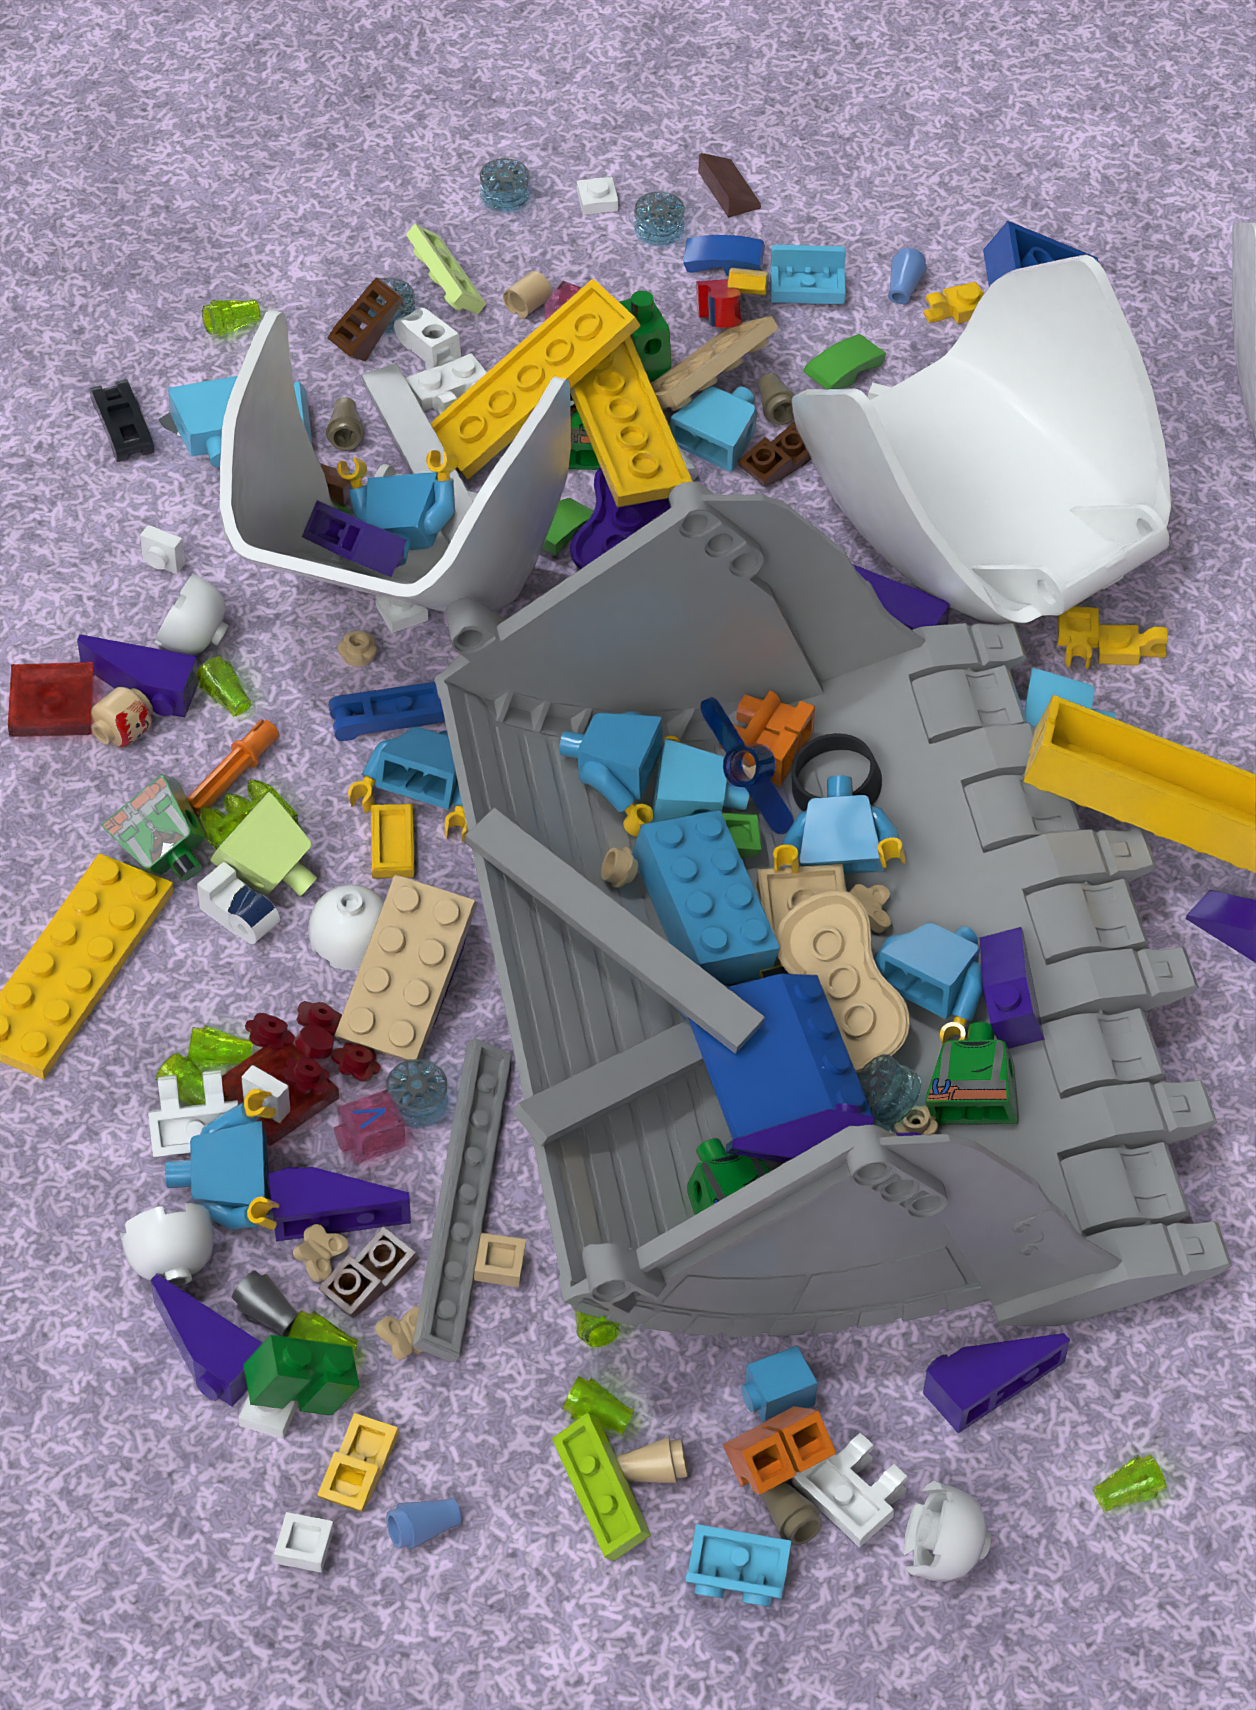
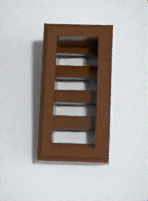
[327,277,405,361]

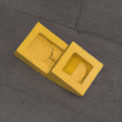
[728,268,769,295]
[317,1413,400,1513]

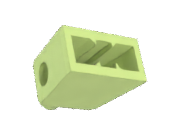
[209,792,317,896]

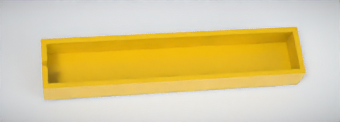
[1023,695,1256,873]

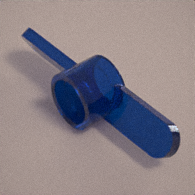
[700,697,794,835]

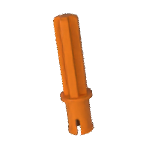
[187,719,280,816]

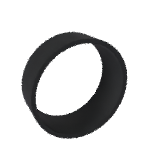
[792,733,882,811]

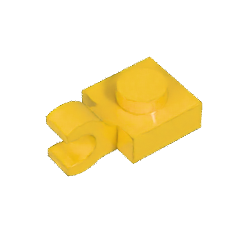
[923,281,984,324]
[1098,624,1168,665]

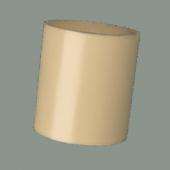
[503,271,552,319]

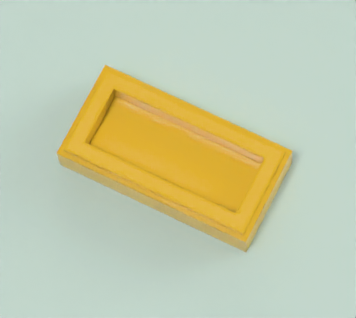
[371,804,414,879]

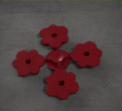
[245,1001,381,1094]

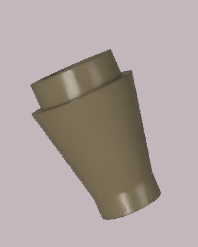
[758,373,795,425]
[326,397,364,451]
[759,1482,822,1545]

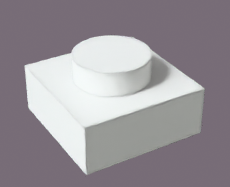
[576,177,619,215]
[140,525,185,574]
[375,595,428,633]
[242,1065,290,1123]
[239,1394,298,1439]
[274,1512,334,1573]

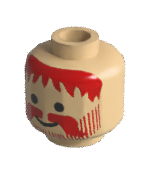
[91,687,153,748]

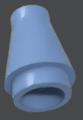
[888,248,927,304]
[386,1498,461,1550]

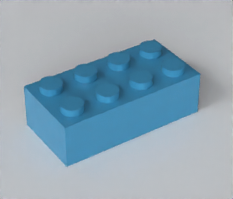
[632,810,780,986]

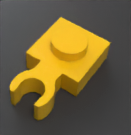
[1057,606,1099,669]

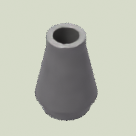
[231,1270,301,1336]

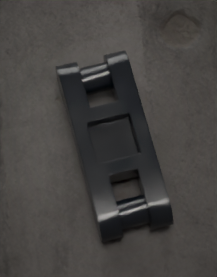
[89,379,154,462]

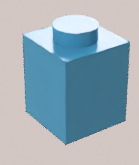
[741,1346,818,1422]

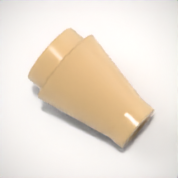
[617,1436,688,1484]

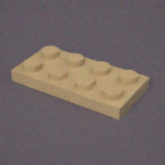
[651,316,779,411]
[335,875,478,1065]

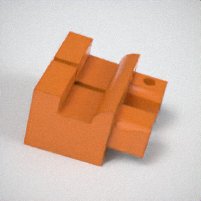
[720,690,815,787]
[722,1406,836,1495]

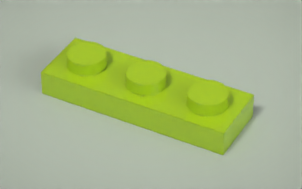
[552,1413,651,1561]

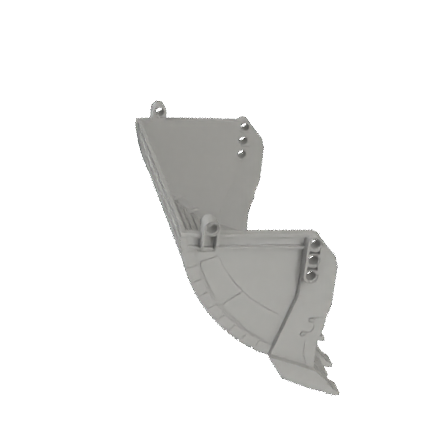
[434,482,1232,1337]

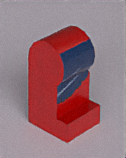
[696,279,742,328]

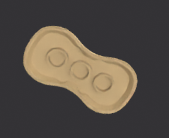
[776,890,909,1073]

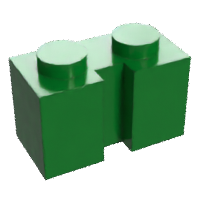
[243,1334,360,1415]

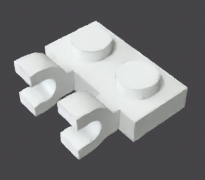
[405,353,487,416]
[148,1070,238,1157]
[793,1433,907,1548]

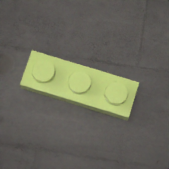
[406,224,486,314]

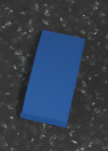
[683,235,765,276]

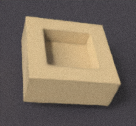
[474,1233,526,1287]

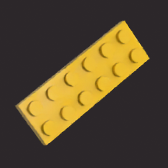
[430,278,641,480]
[570,336,693,507]
[0,853,174,1080]

